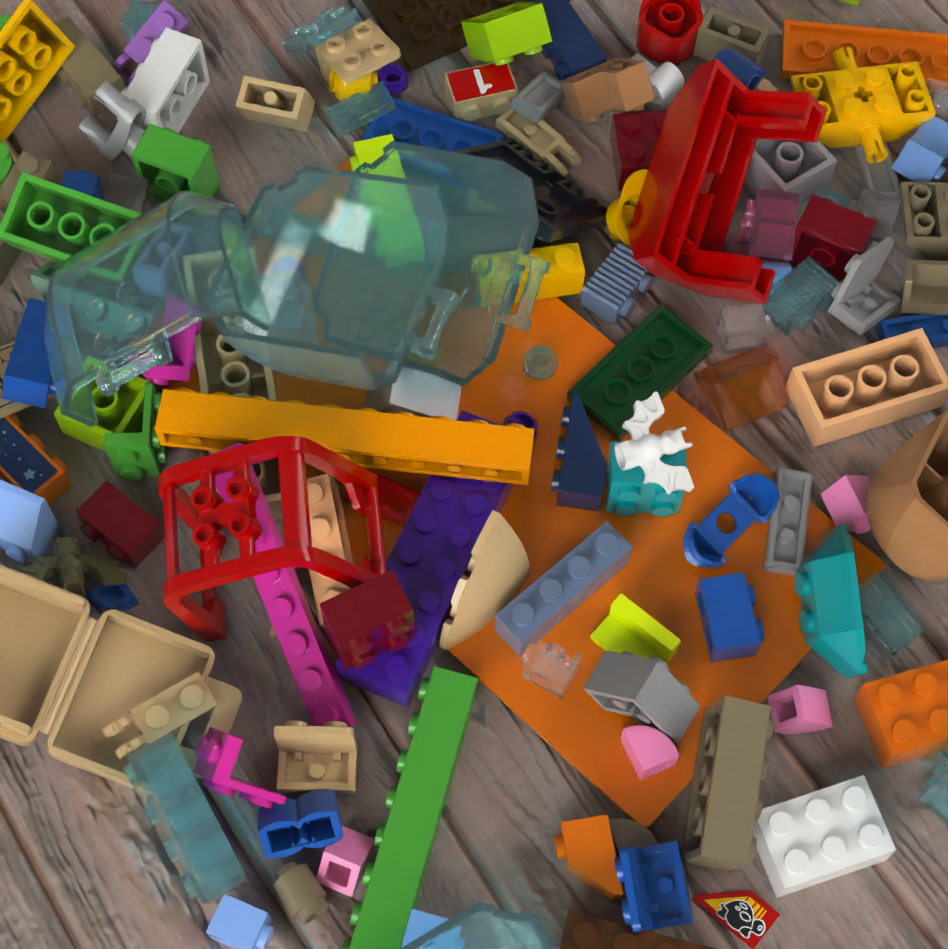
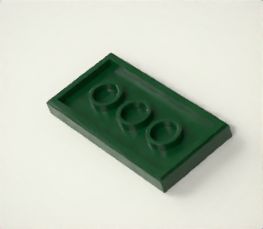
[567,304,713,441]

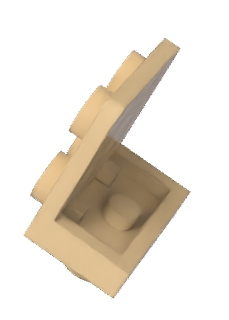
[314,18,401,83]
[274,720,358,795]

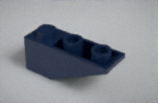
[551,393,607,512]

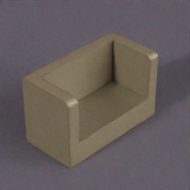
[901,259,948,315]

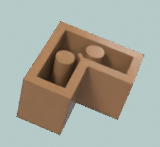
[560,57,655,123]

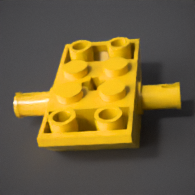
[790,47,936,164]

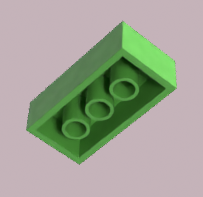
[0,172,157,290]

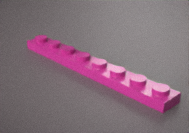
[215,443,357,727]

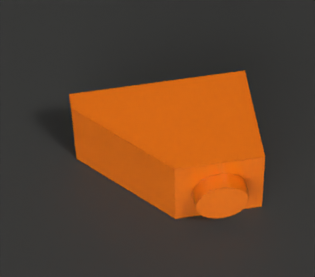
[553,814,623,903]

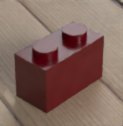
[75,480,165,568]

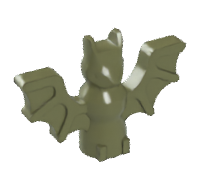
[19,536,126,595]

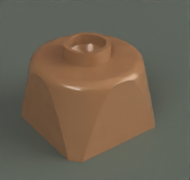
[866,410,948,582]

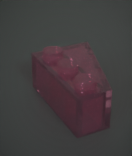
[736,188,800,261]

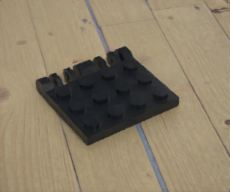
[445,138,608,243]

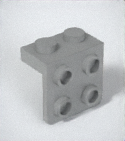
[828,236,902,336]

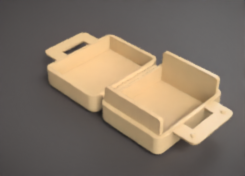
[0,564,242,794]

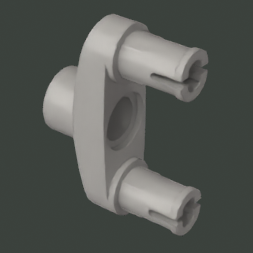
[77,80,146,162]

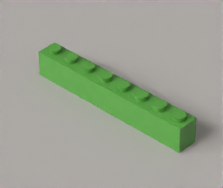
[341,666,478,949]

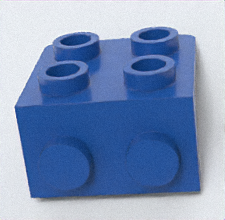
[615,841,695,932]

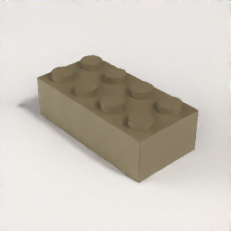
[681,695,774,872]

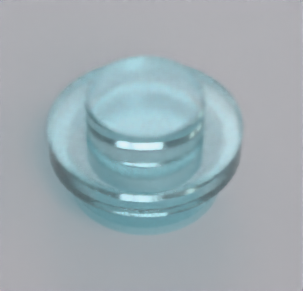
[523,345,558,380]

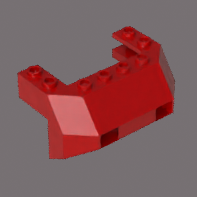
[628,58,827,305]

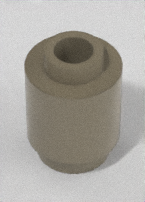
[273,861,329,925]

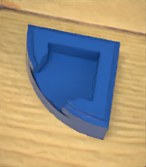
[86,583,140,611]

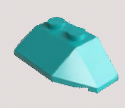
[794,523,867,679]

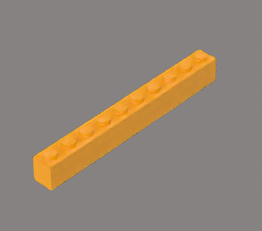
[155,388,534,485]

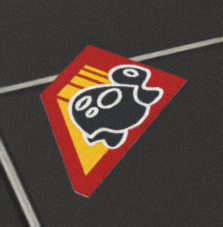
[693,890,780,949]

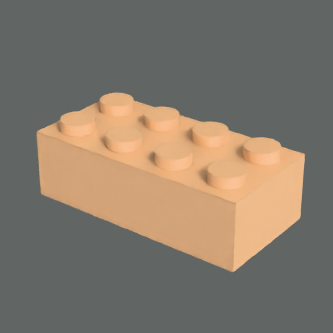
[785,328,948,447]

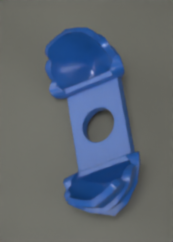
[683,473,780,568]

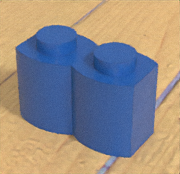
[257,789,343,858]

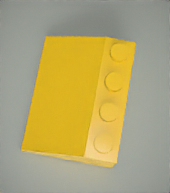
[0,0,76,142]

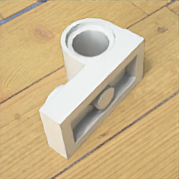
[630,53,684,111]

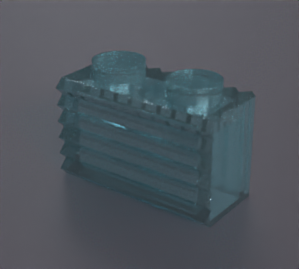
[758,256,840,336]

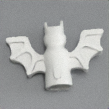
[614,391,694,495]

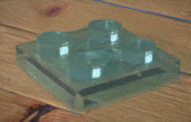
[282,6,361,52]

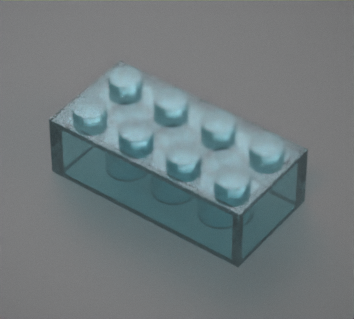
[123,733,248,904]

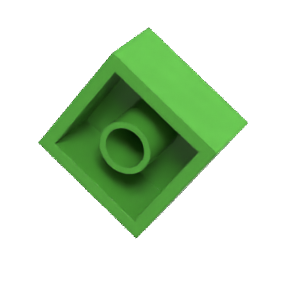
[131,124,220,215]

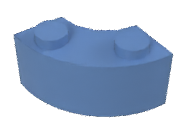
[891,116,948,182]

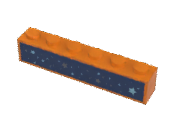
[0,413,71,506]

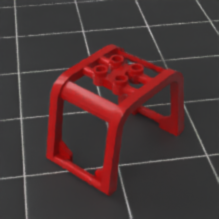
[158,436,387,642]

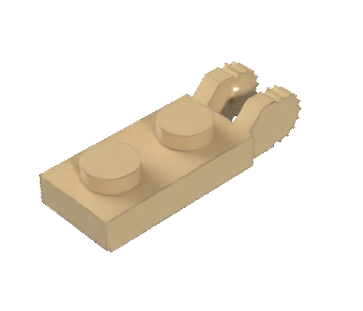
[495,108,582,176]
[102,671,218,759]

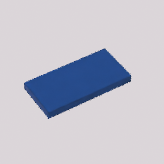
[361,95,505,189]

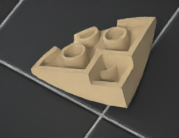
[440,510,530,650]

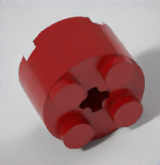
[636,0,703,66]

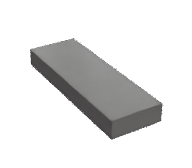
[763,467,813,576]

